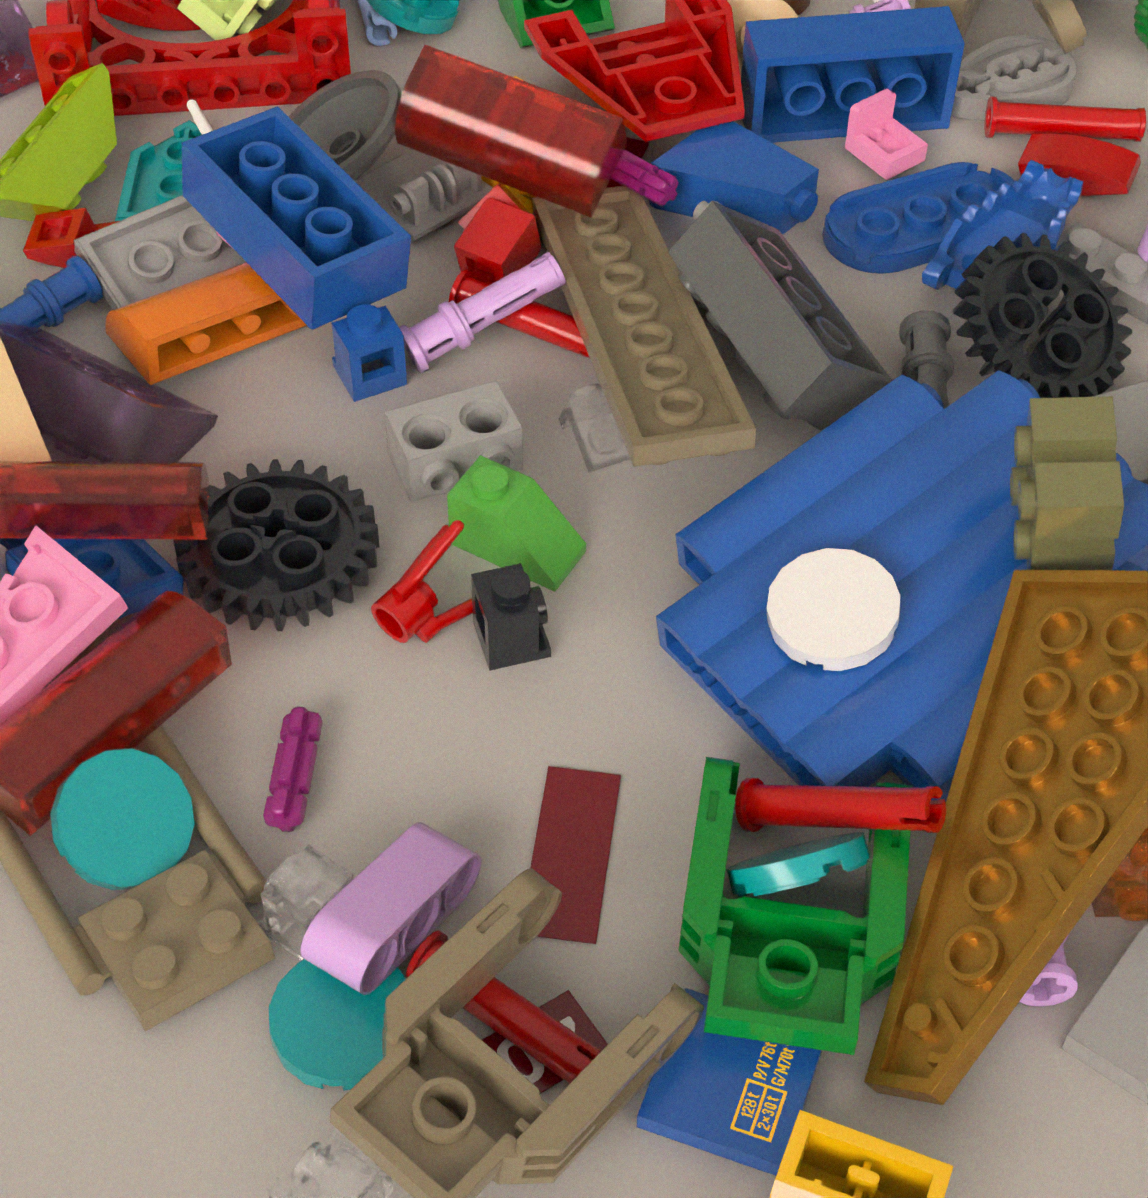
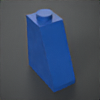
[649,121,819,234]

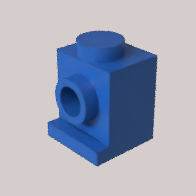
[331,304,407,402]

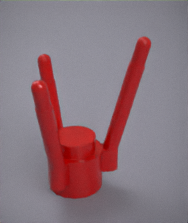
[371,520,473,643]

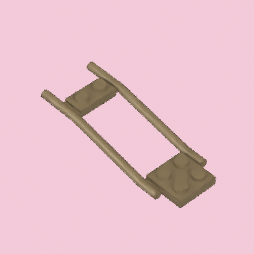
[0,635,275,1032]

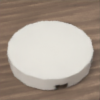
[767,548,900,671]

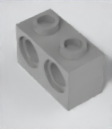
[384,380,523,502]

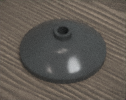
[288,70,404,180]

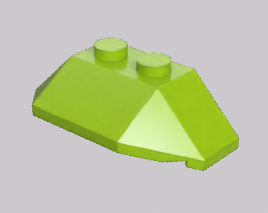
[0,63,117,221]

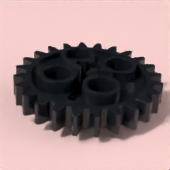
[953,233,1132,398]
[173,459,380,631]

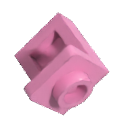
[845,88,928,180]

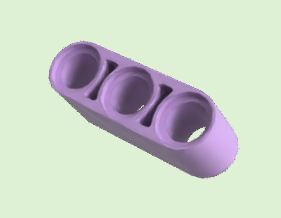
[300,822,481,995]

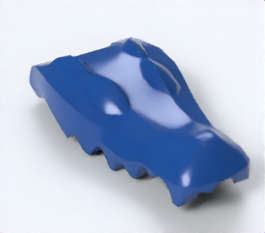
[922,160,1083,290]

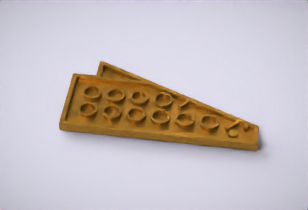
[864,570,1148,1105]

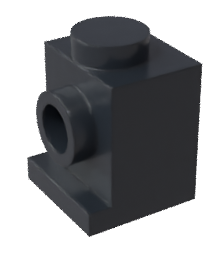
[471,563,551,671]

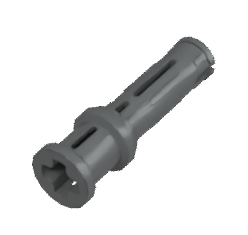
[899,310,954,409]

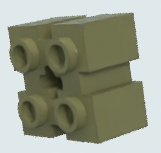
[1010,396,1124,570]

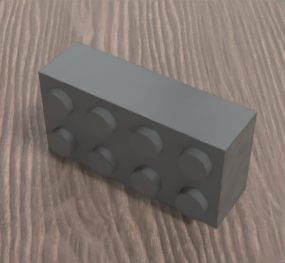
[668,201,893,430]

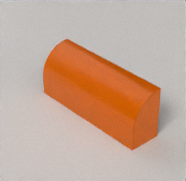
[105,262,307,385]

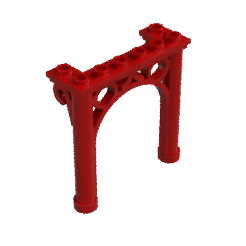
[28,0,351,116]

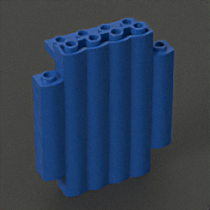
[656,370,1148,802]

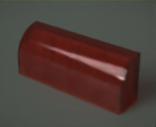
[395,45,627,218]
[0,460,209,540]
[0,591,232,836]

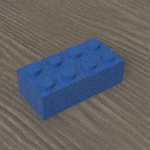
[741,6,965,143]
[182,106,411,330]

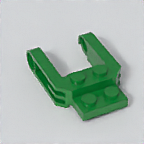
[678,757,913,1055]

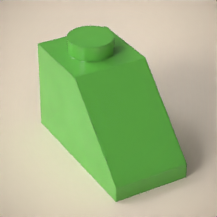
[447,455,586,592]

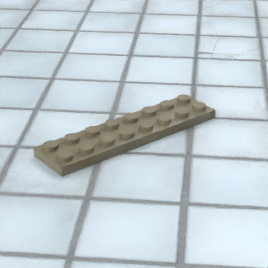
[532,186,756,467]

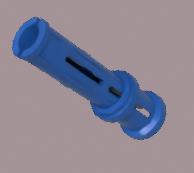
[0,256,103,347]

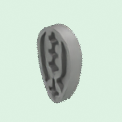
[951,35,1077,120]

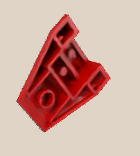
[524,0,745,142]

